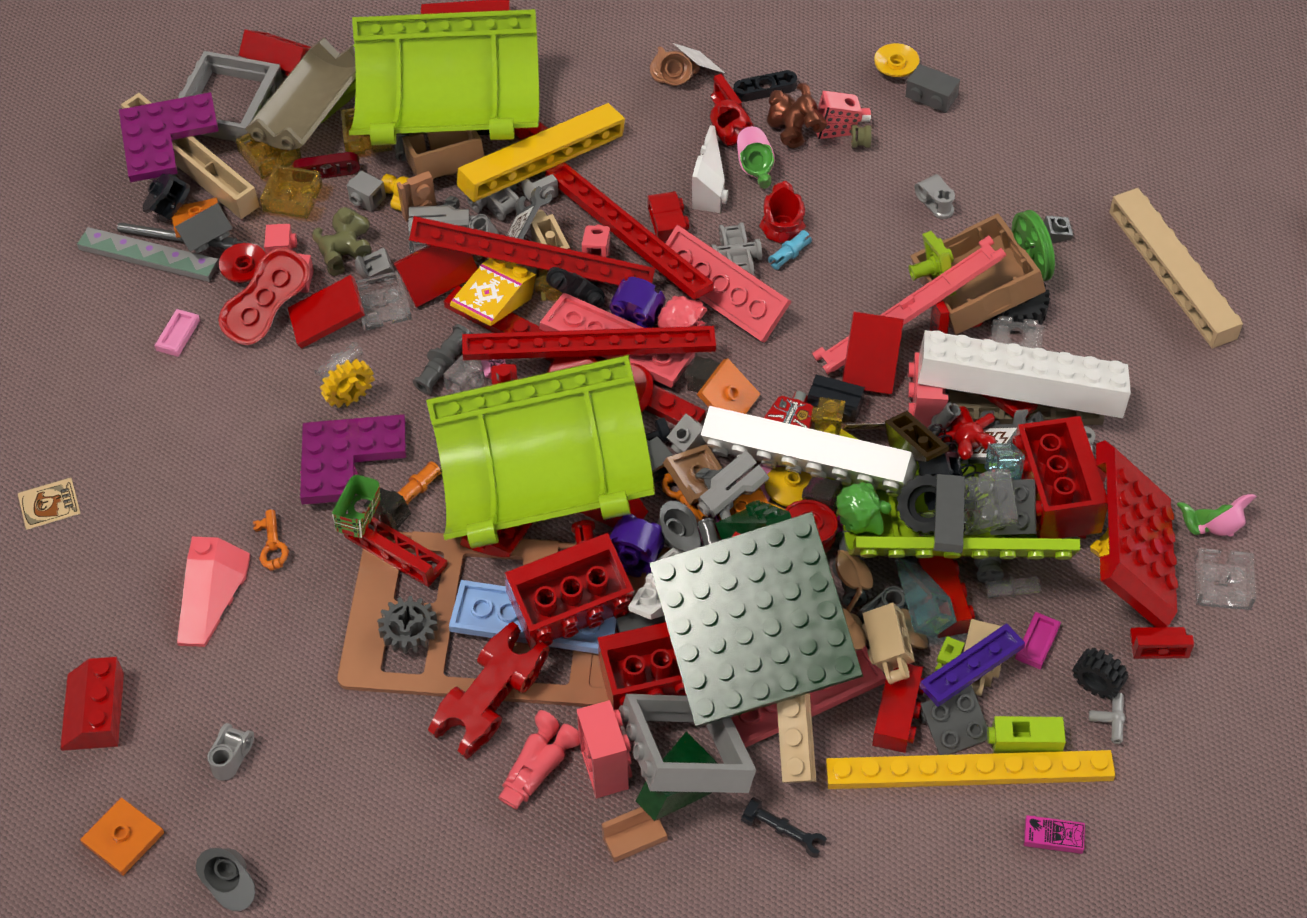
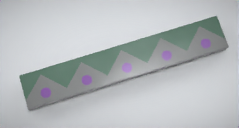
[77,227,219,282]

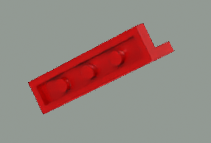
[344,511,448,587]

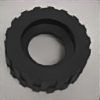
[897,474,937,536]

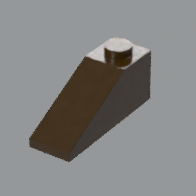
[885,411,949,462]

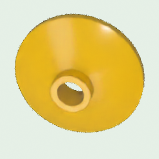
[874,43,919,77]
[765,467,816,507]

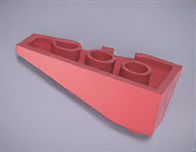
[177,536,251,647]

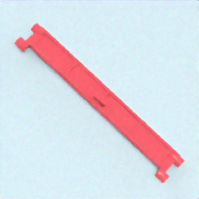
[812,235,1006,375]

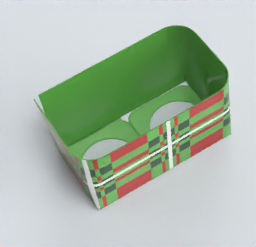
[332,475,381,538]

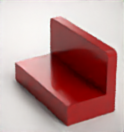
[1130,627,1194,659]

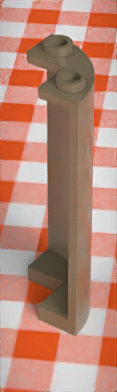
[245,38,356,150]

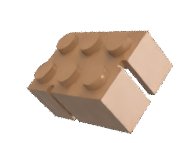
[402,130,484,179]

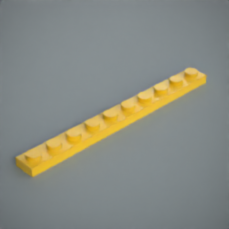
[826,750,1115,789]

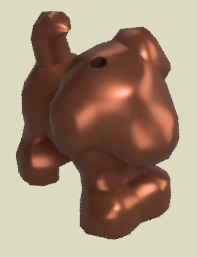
[766,83,827,148]

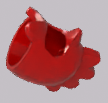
[710,93,754,146]

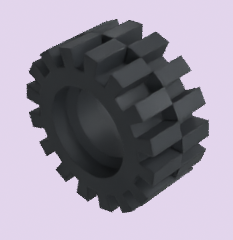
[1072,648,1128,699]

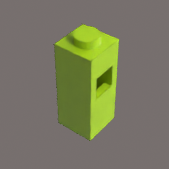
[987,716,1066,753]

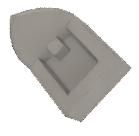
[521,174,559,204]
[355,248,394,282]

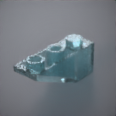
[896,558,957,637]

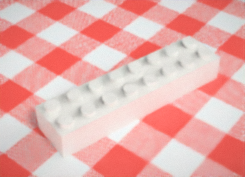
[918,330,1131,418]
[701,406,918,498]

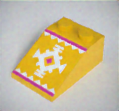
[450,258,536,326]

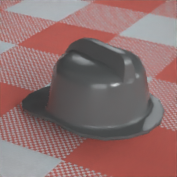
[657,501,700,552]
[196,848,256,911]

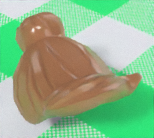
[650,47,701,86]

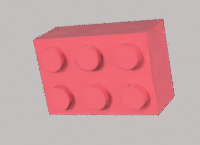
[576,700,632,799]

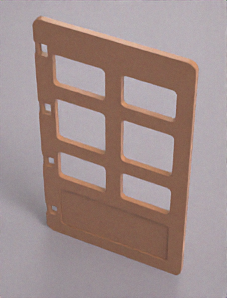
[337,529,681,707]

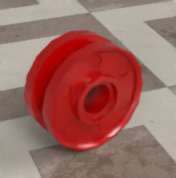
[785,499,838,553]

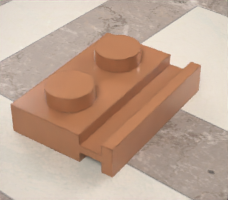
[397,171,437,221]

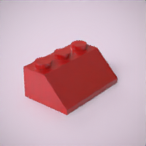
[238,29,311,76]
[60,657,124,751]

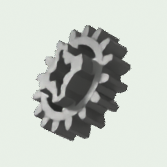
[377,596,438,654]

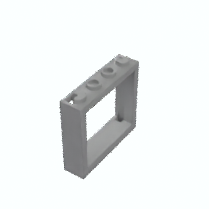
[178,51,284,144]
[619,694,756,793]

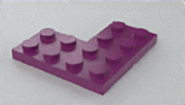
[119,92,219,183]
[300,414,406,505]

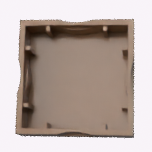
[910,213,1046,335]

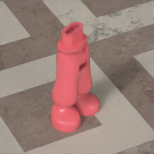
[498,710,580,810]

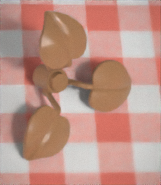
[835,550,928,651]

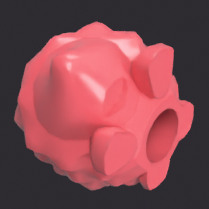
[657,296,707,327]

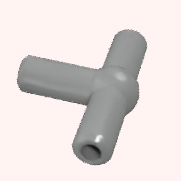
[1089,692,1126,744]

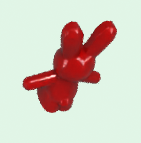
[937,406,997,460]

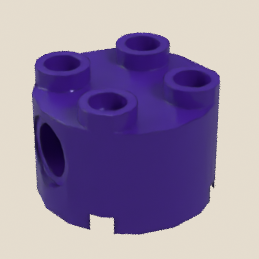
[609,277,666,328]
[610,514,664,577]

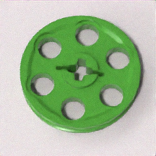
[1011,210,1055,281]

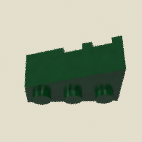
[715,500,792,540]
[636,731,718,821]

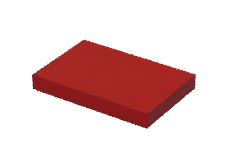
[394,245,478,308]
[288,275,365,349]
[842,311,904,394]

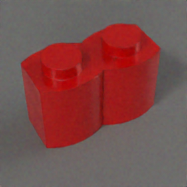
[647,191,689,241]

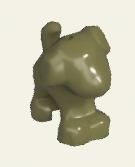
[312,207,372,276]

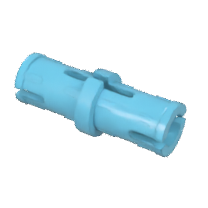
[768,230,812,270]

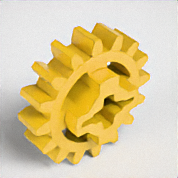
[320,359,375,408]

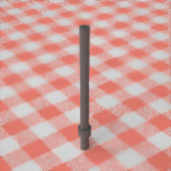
[117,222,254,250]

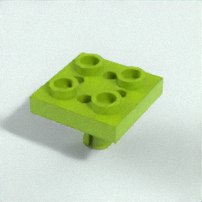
[908,231,956,296]

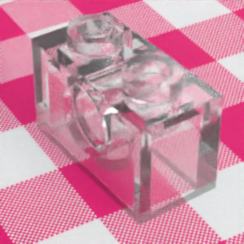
[990,316,1044,348]

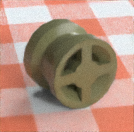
[851,125,871,148]

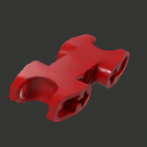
[428,622,550,760]

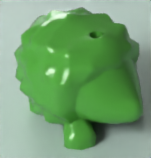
[835,482,892,535]

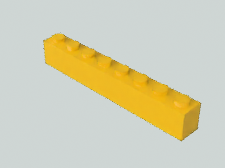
[457,103,625,202]

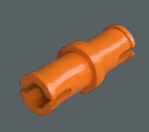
[394,461,441,507]

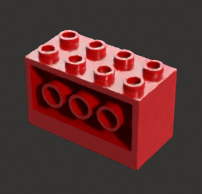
[1010,416,1108,539]
[505,533,634,649]
[597,622,687,712]

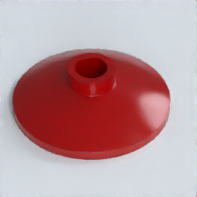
[219,243,266,282]

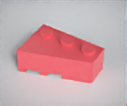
[908,352,948,428]

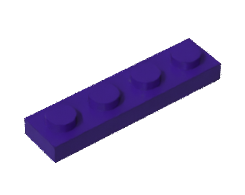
[920,623,1025,707]

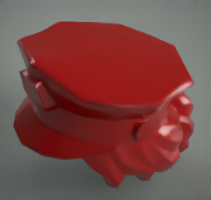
[759,181,806,244]

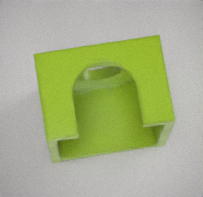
[934,636,965,672]

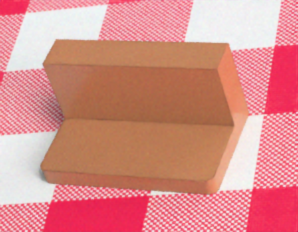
[602,807,667,863]

